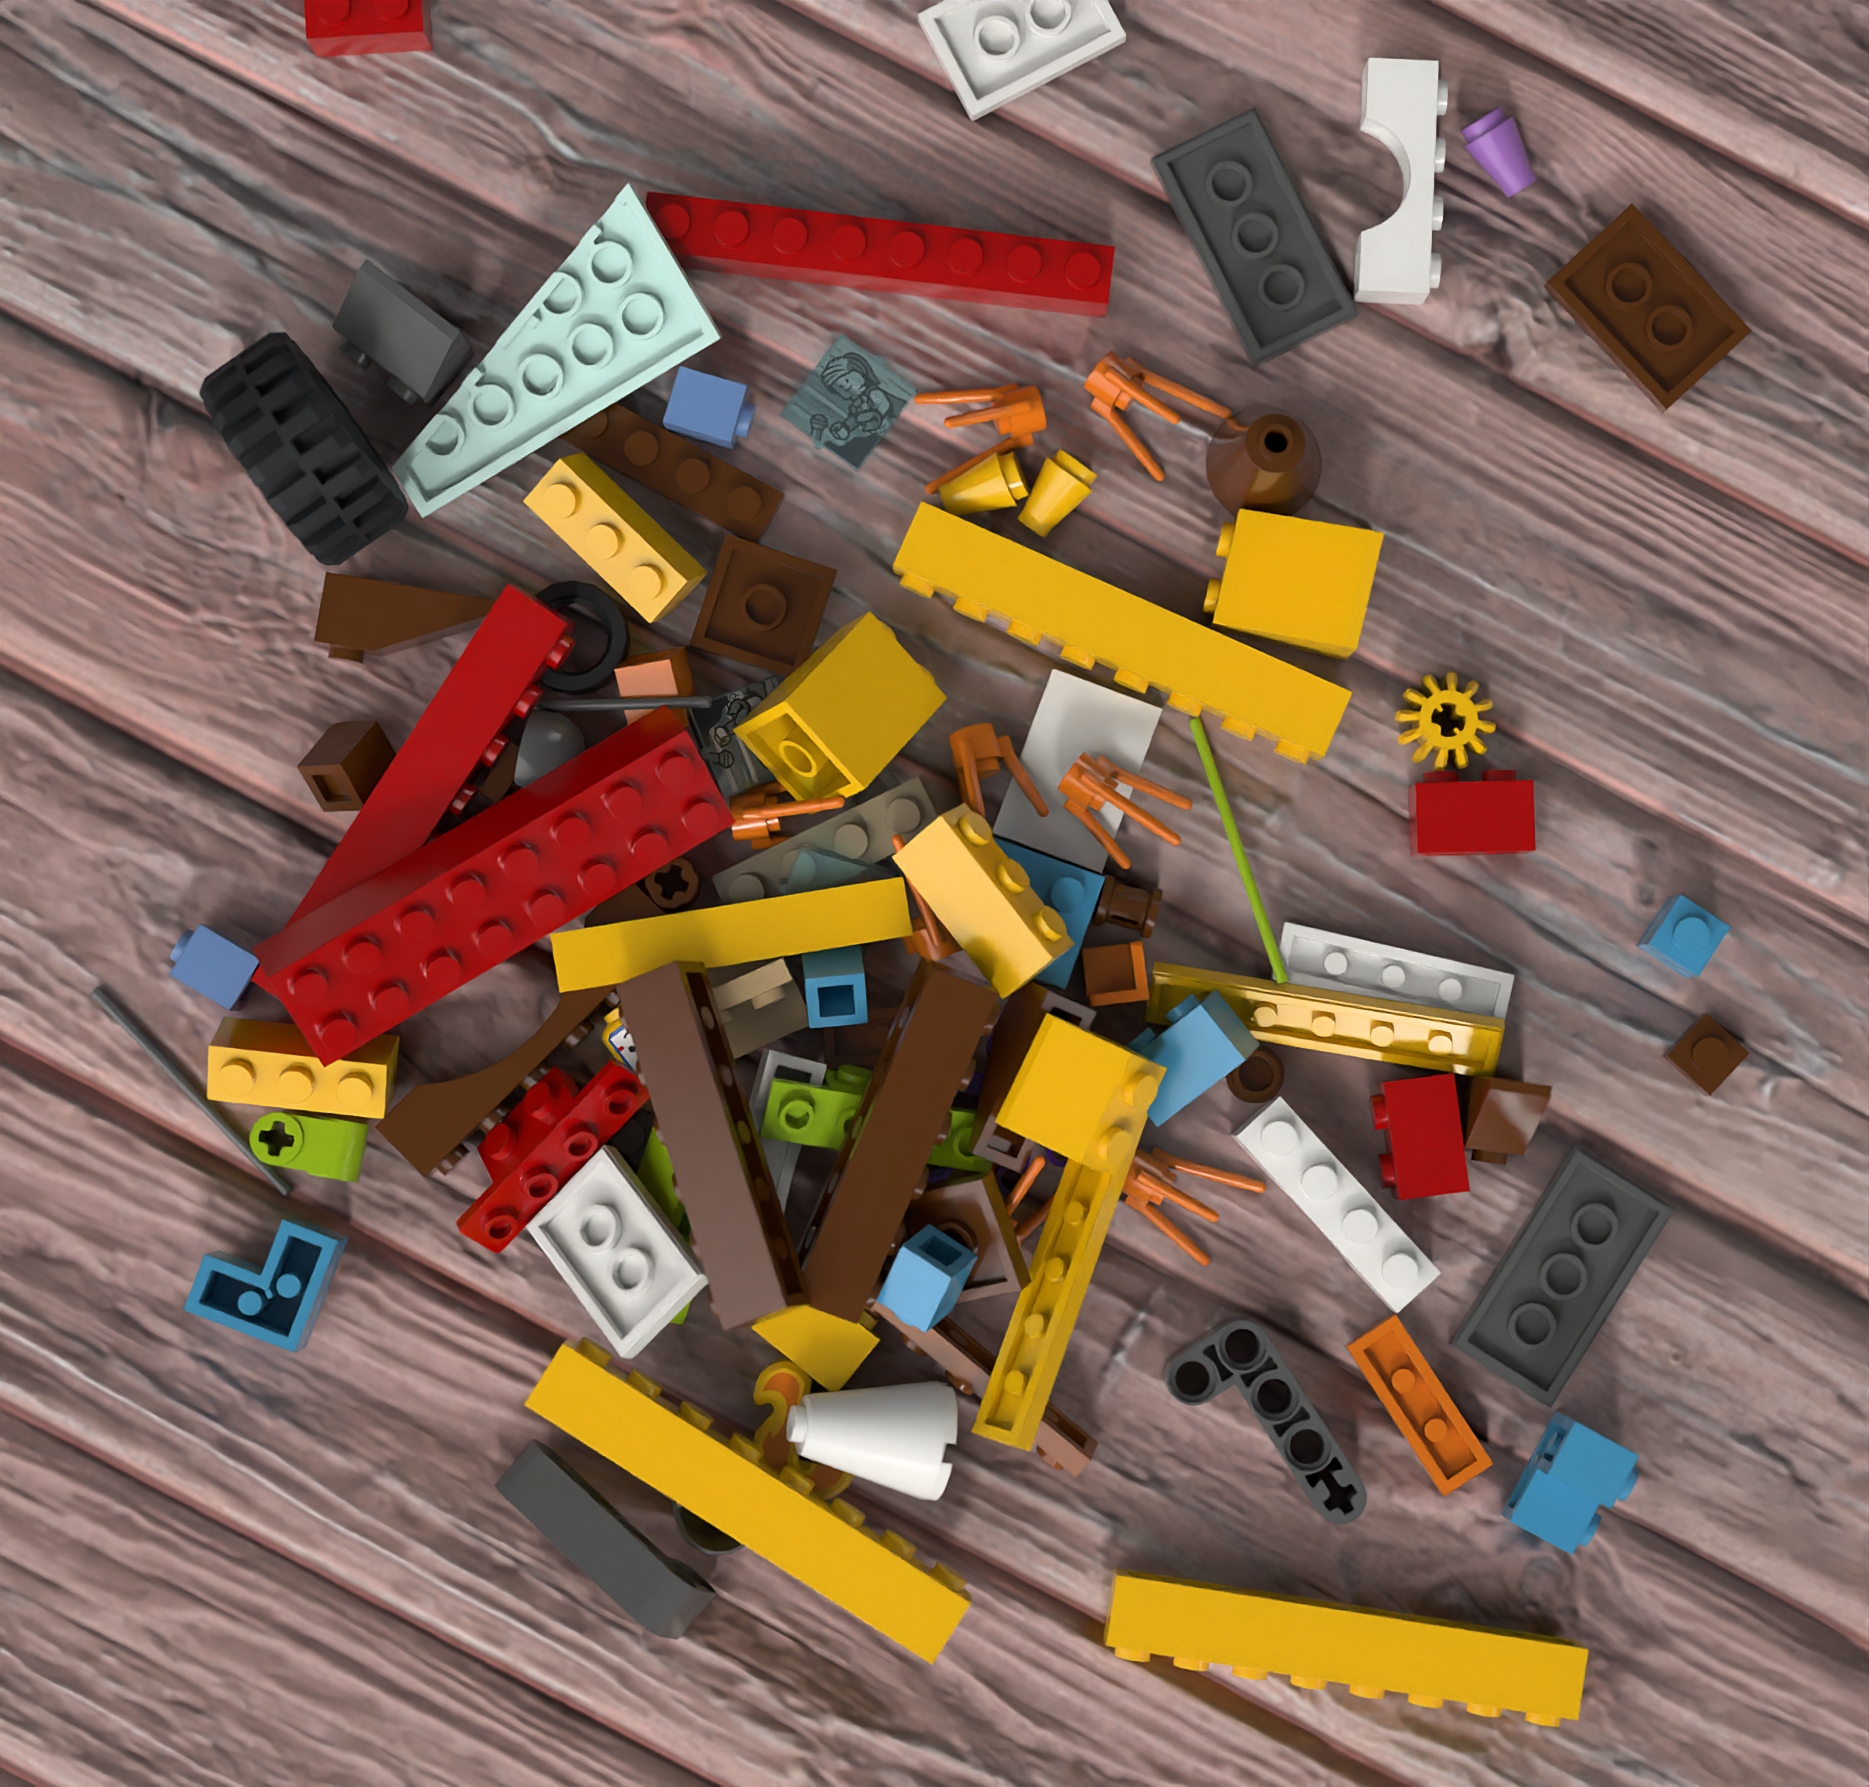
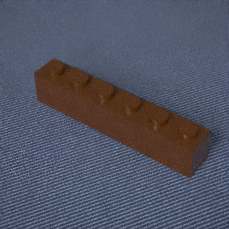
[796,956,1000,1324]
[615,960,812,1331]

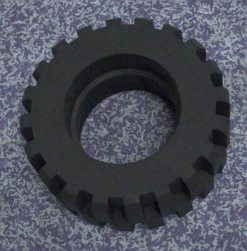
[199,332,409,566]

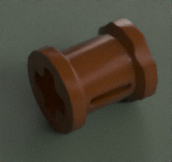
[645,857,702,911]
[1092,874,1163,939]

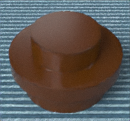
[1225,1045,1284,1103]

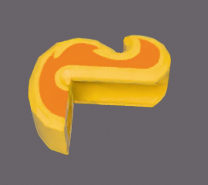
[753,1358,854,1500]

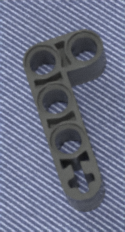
[1163,1316,1367,1524]
[495,1439,716,1640]

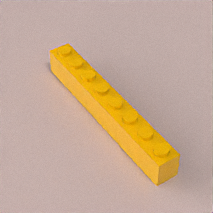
[893,501,1353,765]
[524,1336,971,1665]
[1103,1567,1589,1727]

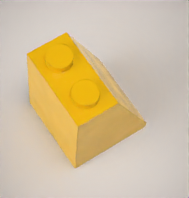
[1202,508,1384,661]
[732,611,947,815]

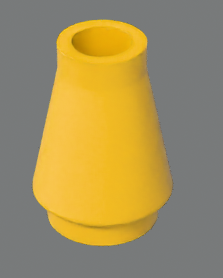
[1017,448,1098,538]
[939,451,1030,517]

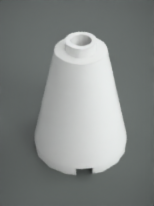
[786,1381,957,1501]

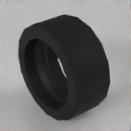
[534,580,631,695]

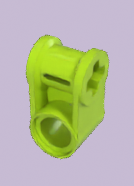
[250,1112,370,1183]

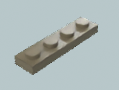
[711,775,941,906]

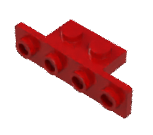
[456,1059,650,1253]

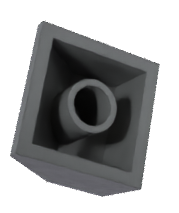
[332,259,475,408]

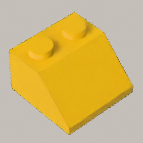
[995,1013,1168,1176]

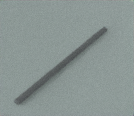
[532,696,712,712]
[90,987,293,1196]

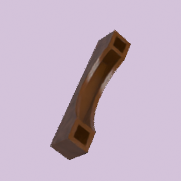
[375,882,668,1178]

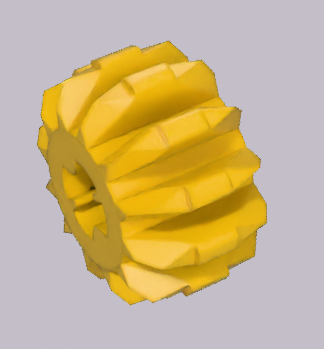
[1394,672,1496,772]

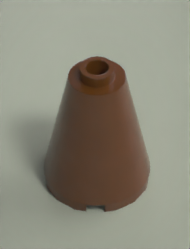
[1206,406,1322,516]

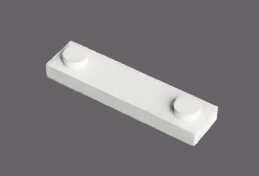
[1270,922,1515,1021]

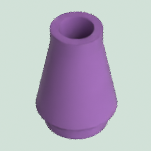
[1460,106,1537,198]

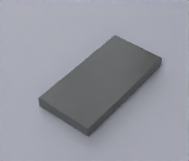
[1150,107,1359,369]
[1448,1145,1675,1408]

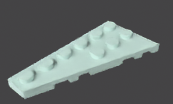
[392,183,723,518]

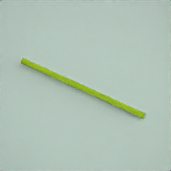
[1188,718,1289,985]

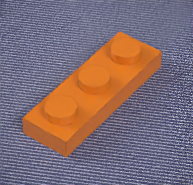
[1344,1313,1493,1496]

